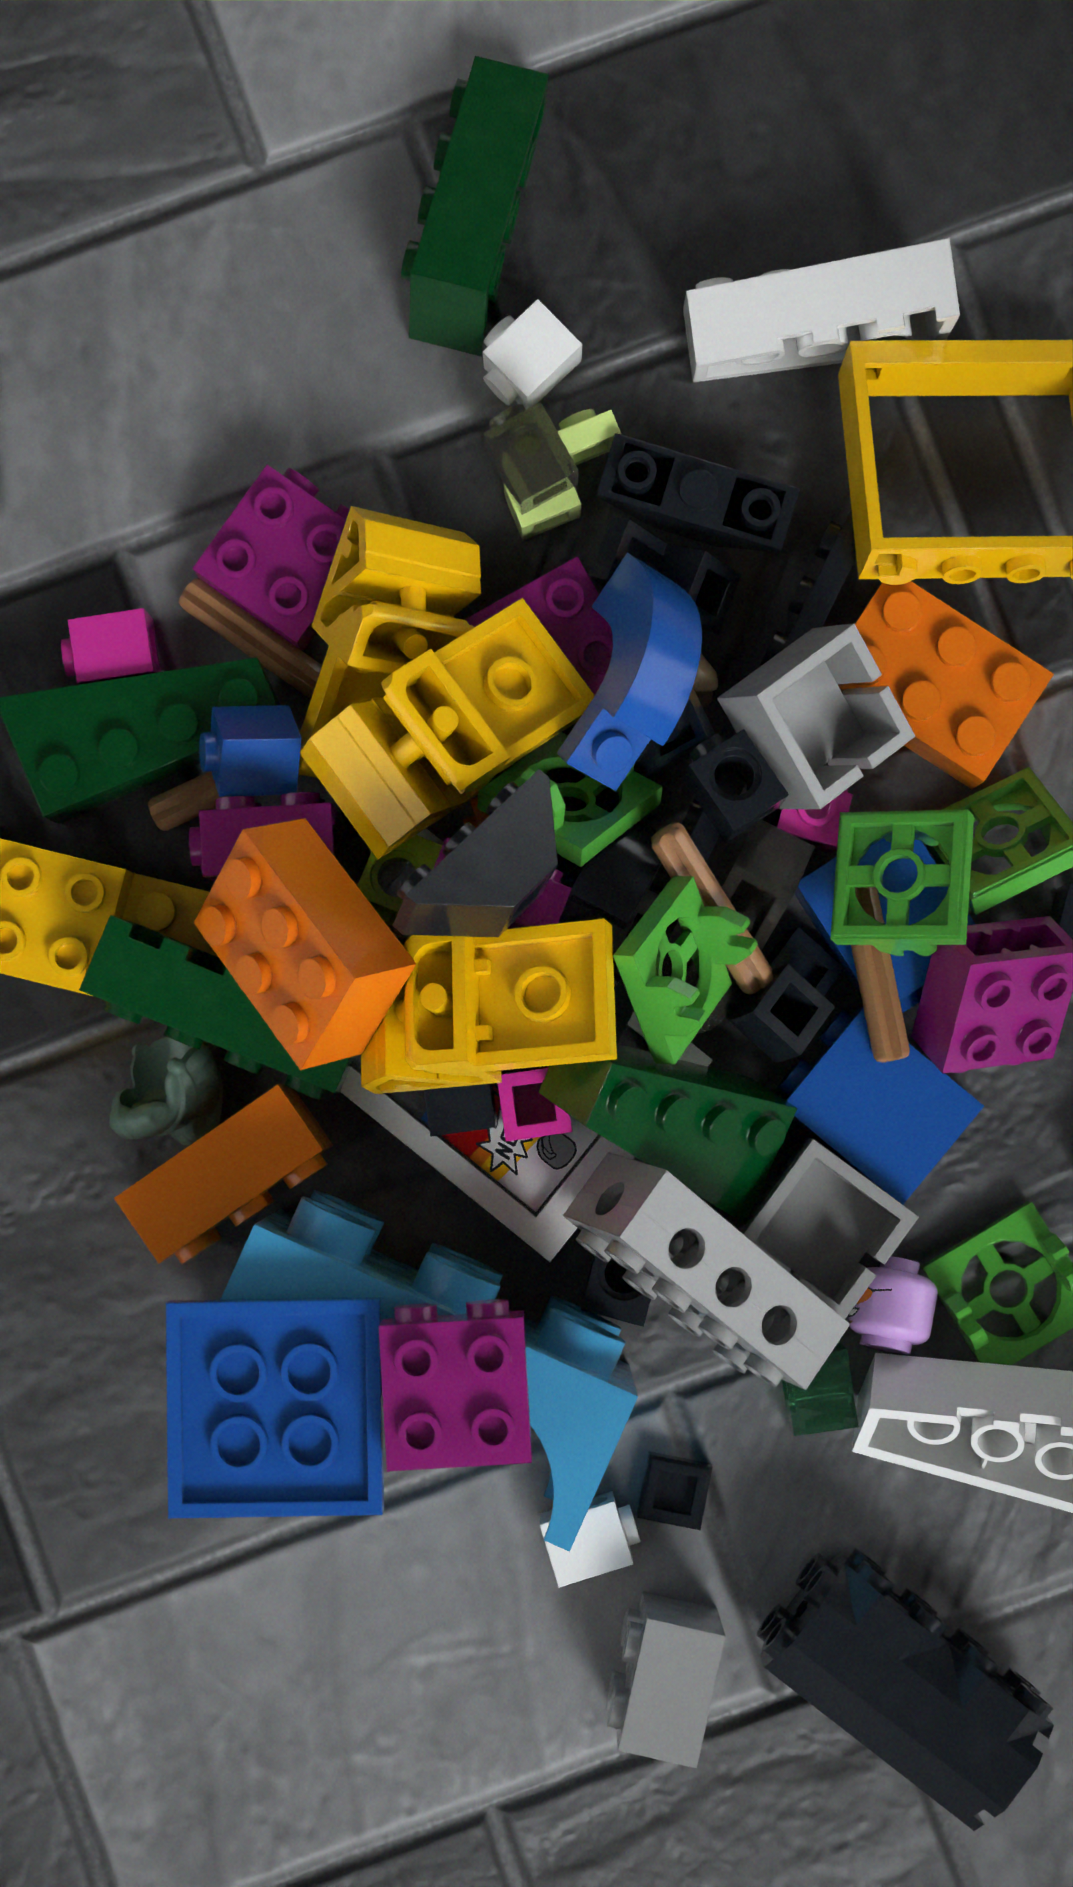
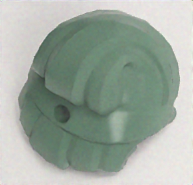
[109,1037,223,1145]

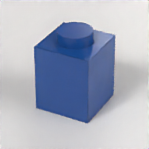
[199,705,302,797]

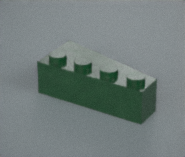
[401,56,549,357]
[0,657,280,824]
[79,915,355,1100]
[538,1044,797,1224]

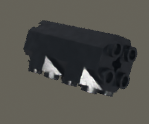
[757,1548,1054,1831]

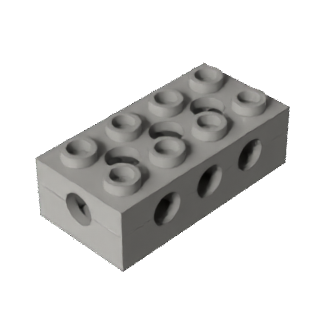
[563,1152,850,1390]

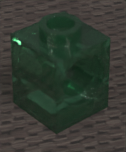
[781,1342,859,1436]

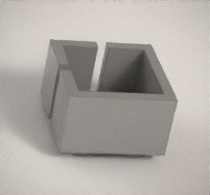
[717,623,916,809]
[738,1137,919,1319]
[605,1591,726,1768]

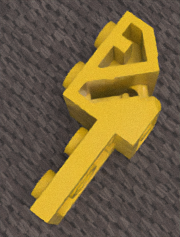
[298,506,481,778]
[300,598,595,860]
[0,838,218,996]
[361,918,617,1094]

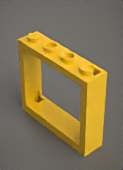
[838,340,1073,585]

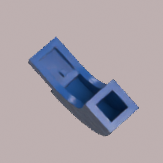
[557,552,702,791]

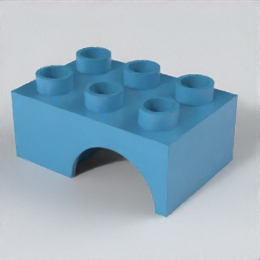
[220,1190,638,1552]

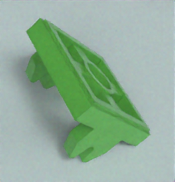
[477,732,662,867]
[925,767,1073,915]
[830,809,974,956]
[613,876,758,1065]
[920,1201,1073,1365]

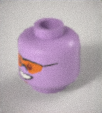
[847,1256,938,1355]

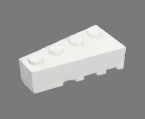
[683,238,960,382]
[852,1353,1073,1513]

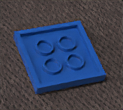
[166,1297,384,1519]

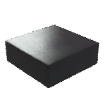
[637,1451,713,1530]

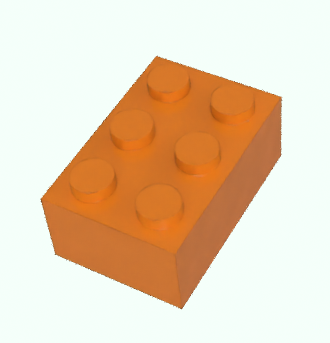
[838,581,1054,790]
[194,818,416,1070]
[114,1084,333,1265]

